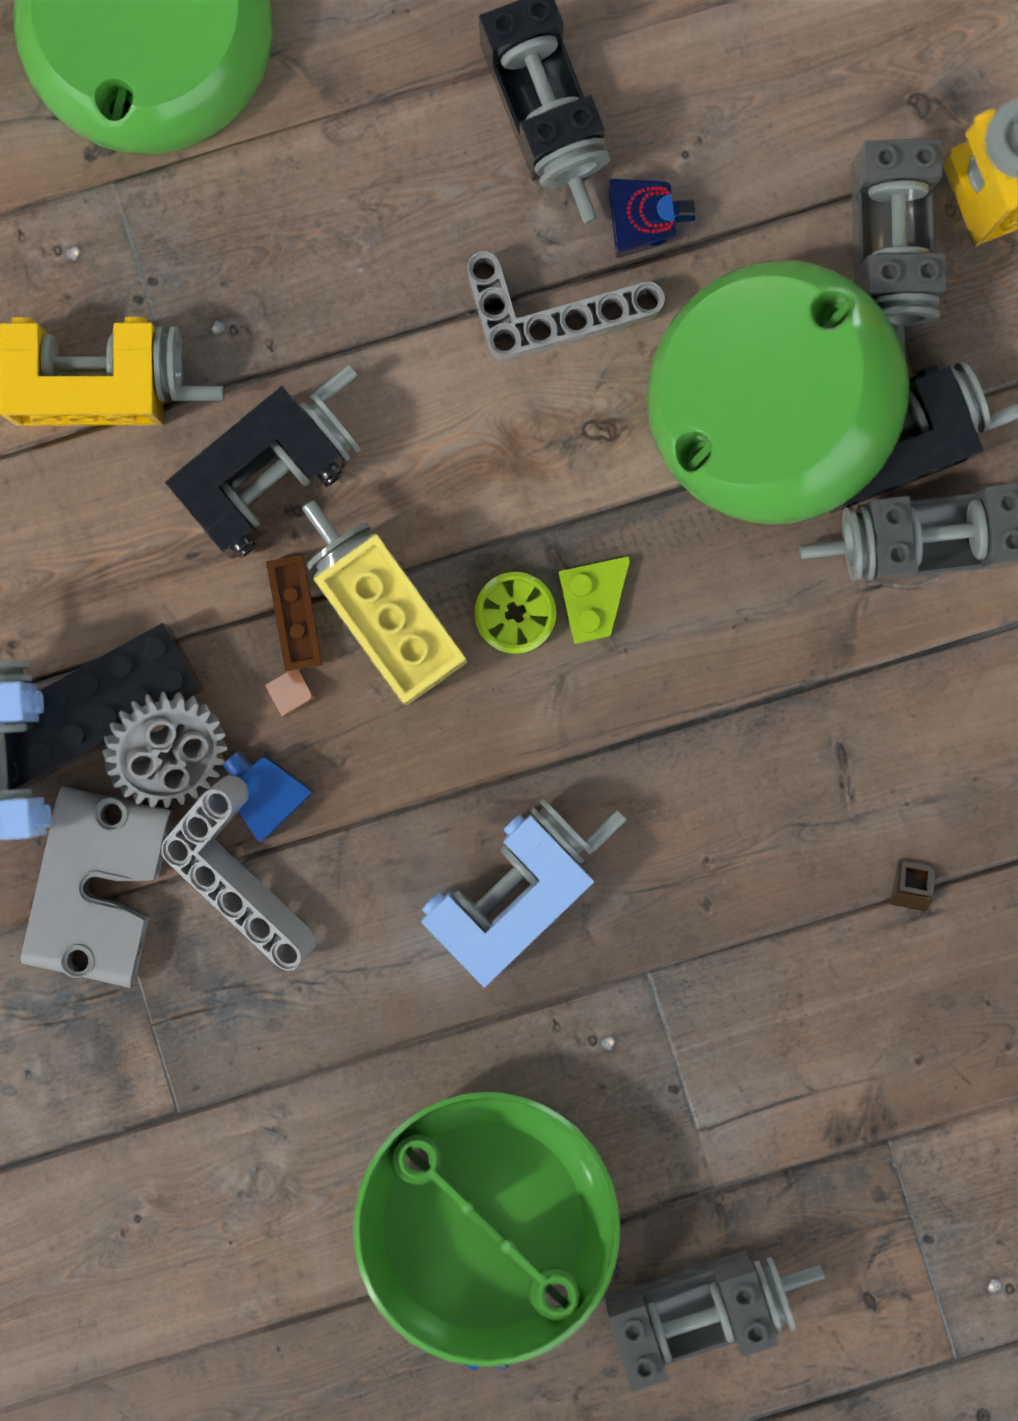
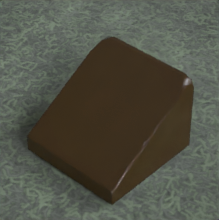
[891,860,935,911]

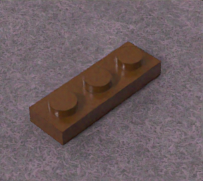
[266,555,323,672]

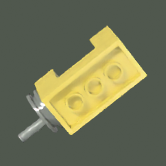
[302,500,468,706]

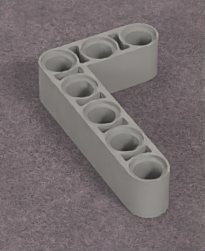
[467,251,665,363]
[161,775,316,971]

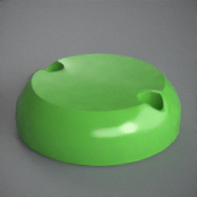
[14,0,273,154]
[647,260,909,525]
[353,1092,620,1366]

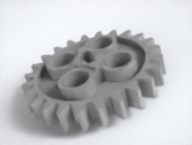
[103,692,227,808]

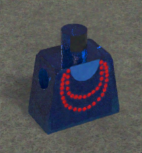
[608,179,695,258]

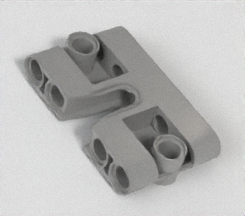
[21,786,173,988]

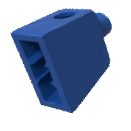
[223,750,314,842]

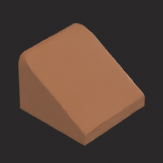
[265,670,316,717]

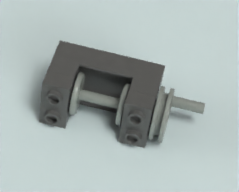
[851,138,946,354]
[799,484,1018,584]
[604,1250,825,1392]

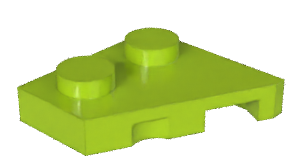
[558,556,630,644]

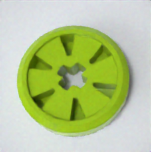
[475,572,556,654]

